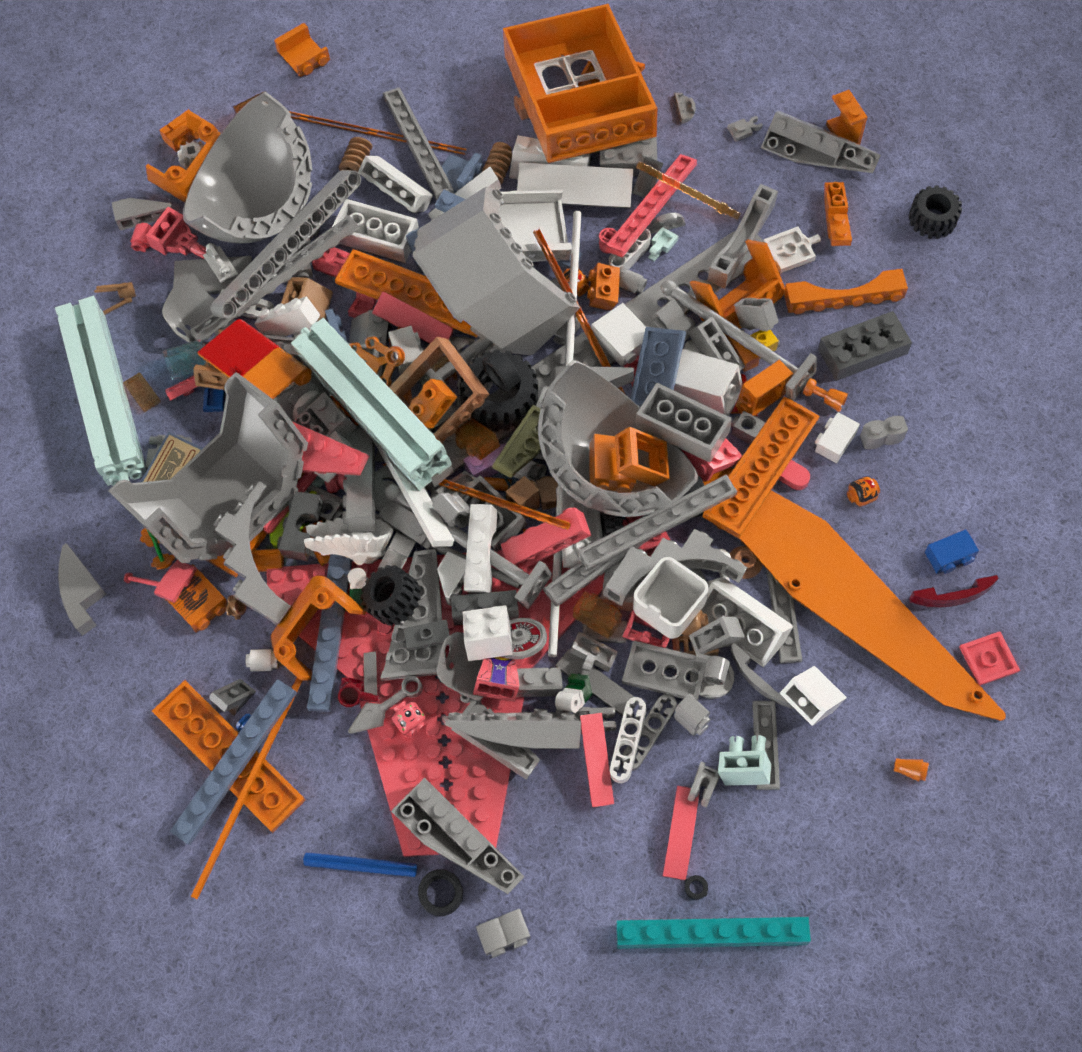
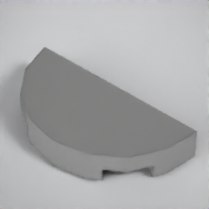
[673,93,696,124]
[648,213,686,234]

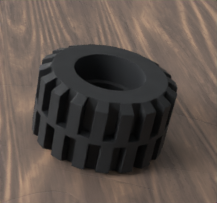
[908,185,962,239]
[361,565,421,626]

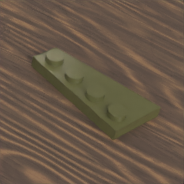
[492,405,542,478]

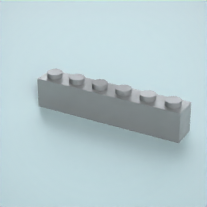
[343,425,375,532]

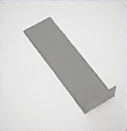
[364,651,380,699]

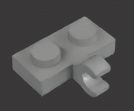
[569,632,618,675]

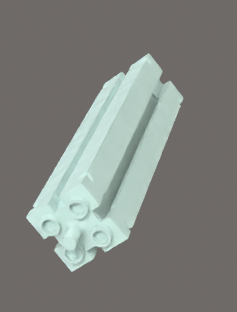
[55,296,147,486]
[291,318,452,491]

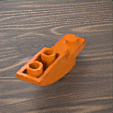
[824,182,852,246]

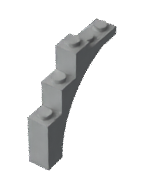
[213,481,291,625]
[603,529,747,606]

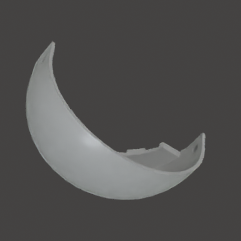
[183,91,312,243]
[538,360,698,517]

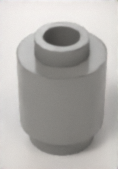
[619,269,647,294]

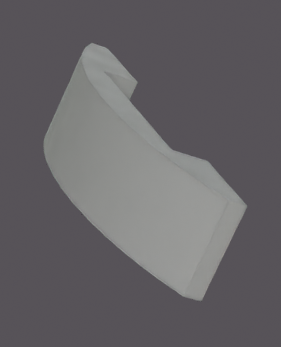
[730,643,795,709]

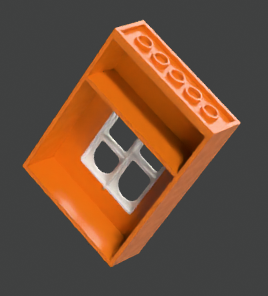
[503,4,658,163]

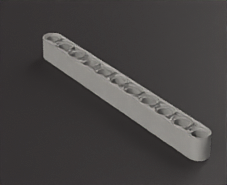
[211,170,361,319]

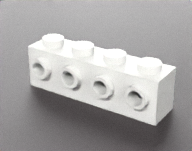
[358,156,433,213]

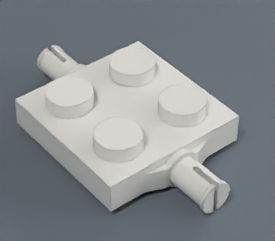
[763,227,821,274]

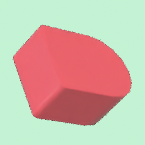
[778,460,810,490]

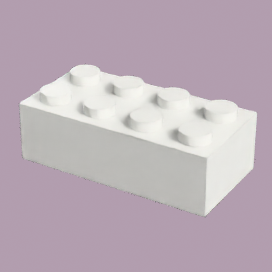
[332,199,419,263]

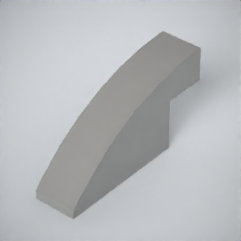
[58,543,107,636]

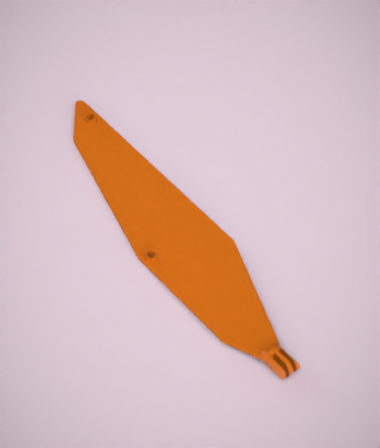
[703,467,1006,721]

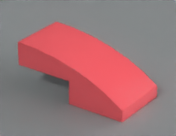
[348,292,377,318]
[154,560,197,603]

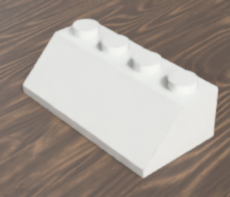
[509,135,591,180]
[702,577,793,667]

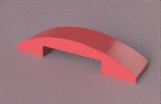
[663,786,700,880]

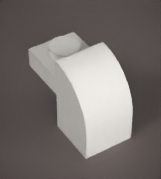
[378,531,416,569]

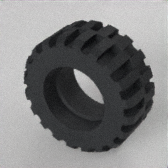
[459,350,538,432]

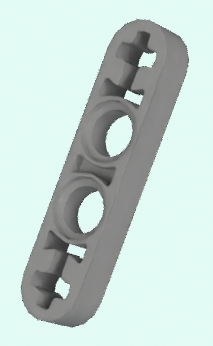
[621,694,677,771]

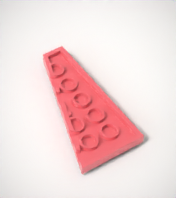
[292,421,370,475]

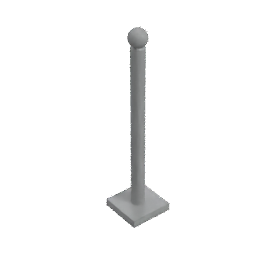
[419,278,563,386]
[661,280,817,401]
[385,484,552,609]

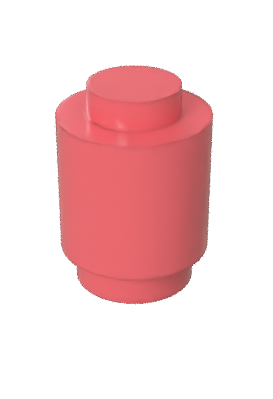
[130,223,152,252]

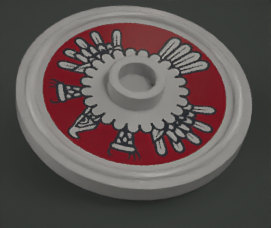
[502,618,547,659]

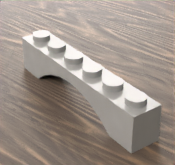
[707,184,778,289]

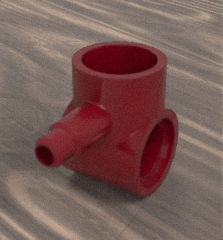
[337,677,379,707]

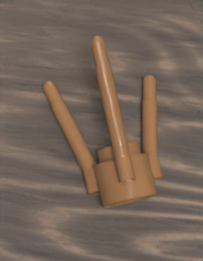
[94,282,136,315]

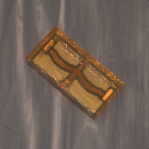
[123,372,161,413]

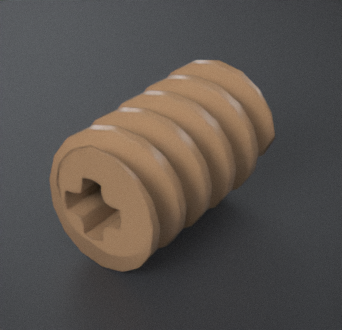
[339,137,373,172]
[482,142,513,184]

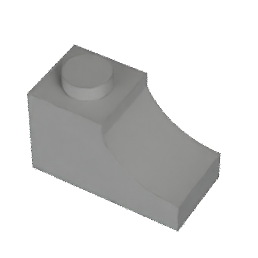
[689,616,745,655]

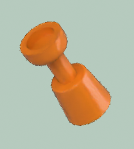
[803,378,848,412]

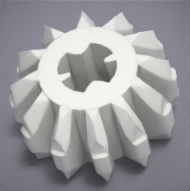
[177,139,204,170]

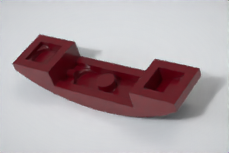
[909,575,999,607]

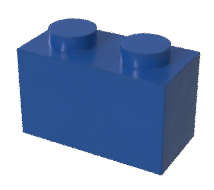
[924,529,979,574]

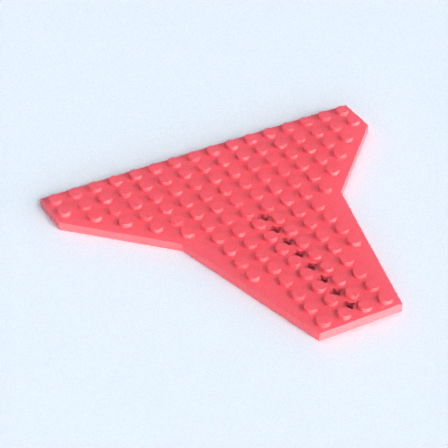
[267,550,605,857]

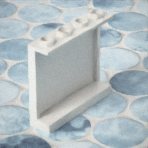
[499,189,572,262]

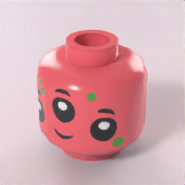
[392,701,425,735]

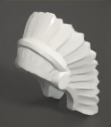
[304,518,393,565]

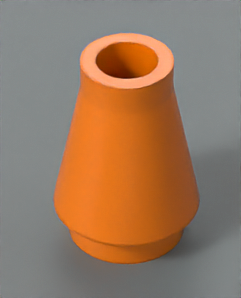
[894,758,929,782]

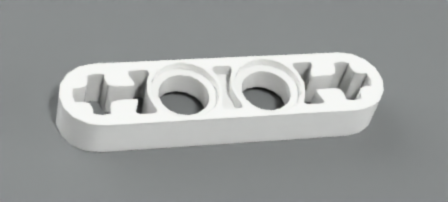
[610,697,646,783]

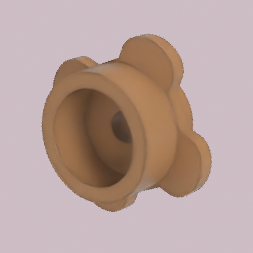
[226,595,246,620]

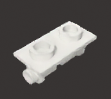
[203,243,238,283]

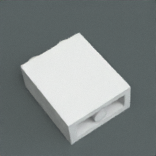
[592,303,646,367]
[780,666,847,726]

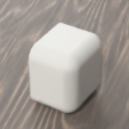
[633,557,708,639]

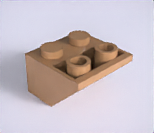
[281,277,333,322]

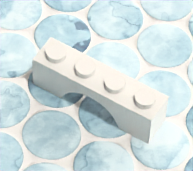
[464,504,498,594]

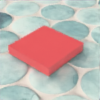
[959,631,1020,686]

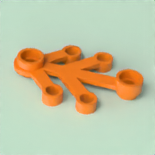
[349,336,405,387]

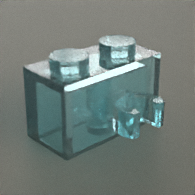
[163,339,206,380]

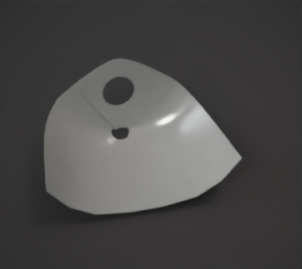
[162,275,235,348]
[436,632,484,700]

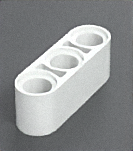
[609,229,651,272]

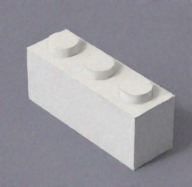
[254,296,320,337]

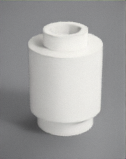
[246,649,278,672]

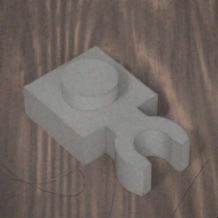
[727,116,763,141]

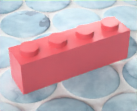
[501,507,591,570]

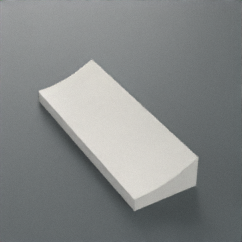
[517,163,633,208]

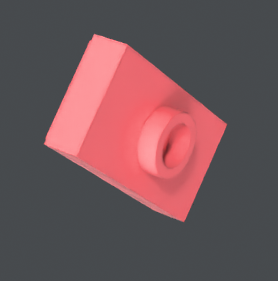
[165,375,198,401]

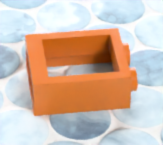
[736,359,793,416]
[615,427,670,487]

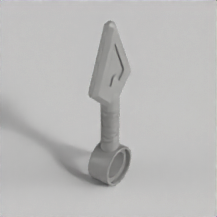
[348,676,423,734]

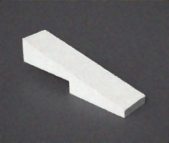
[428,167,501,220]

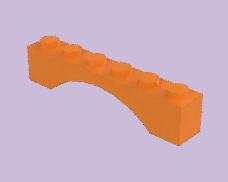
[784,269,908,314]

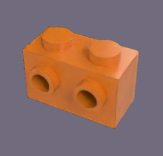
[587,263,620,310]
[408,379,457,428]

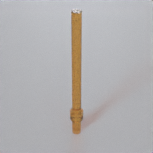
[636,161,741,220]

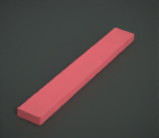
[605,154,697,258]

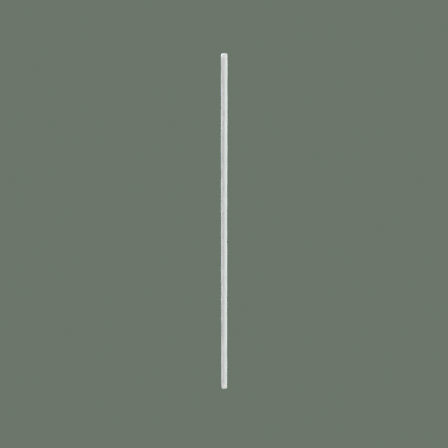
[548,211,581,657]

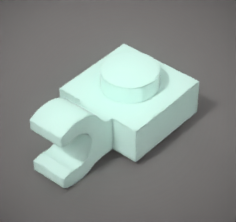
[648,227,678,262]

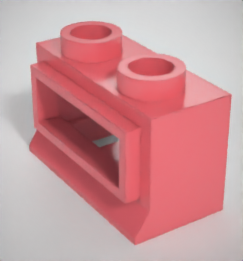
[311,247,350,278]
[622,609,670,648]

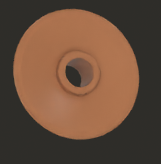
[729,546,763,579]

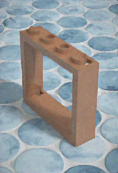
[389,337,490,445]

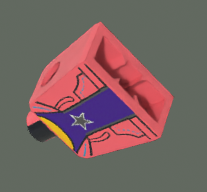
[473,656,519,702]

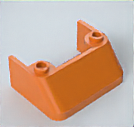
[146,110,221,203]
[689,239,785,329]
[271,576,366,681]

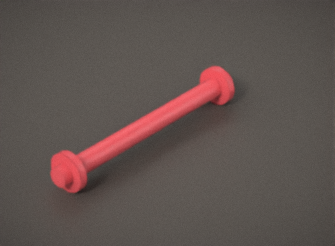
[124,573,159,587]

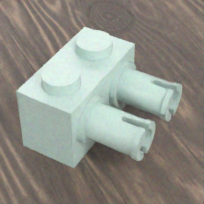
[718,735,771,786]

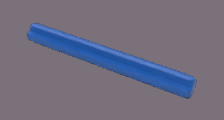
[303,853,418,877]

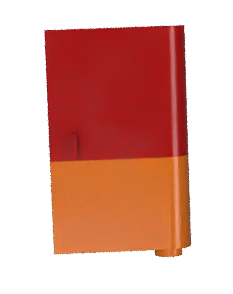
[197,319,312,399]

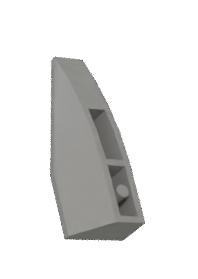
[761,111,881,173]
[442,709,581,748]
[391,778,524,894]

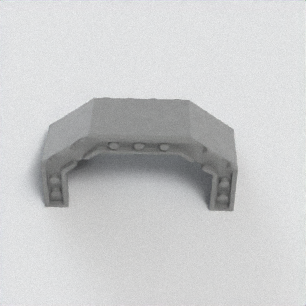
[413,187,580,355]
[108,372,308,563]

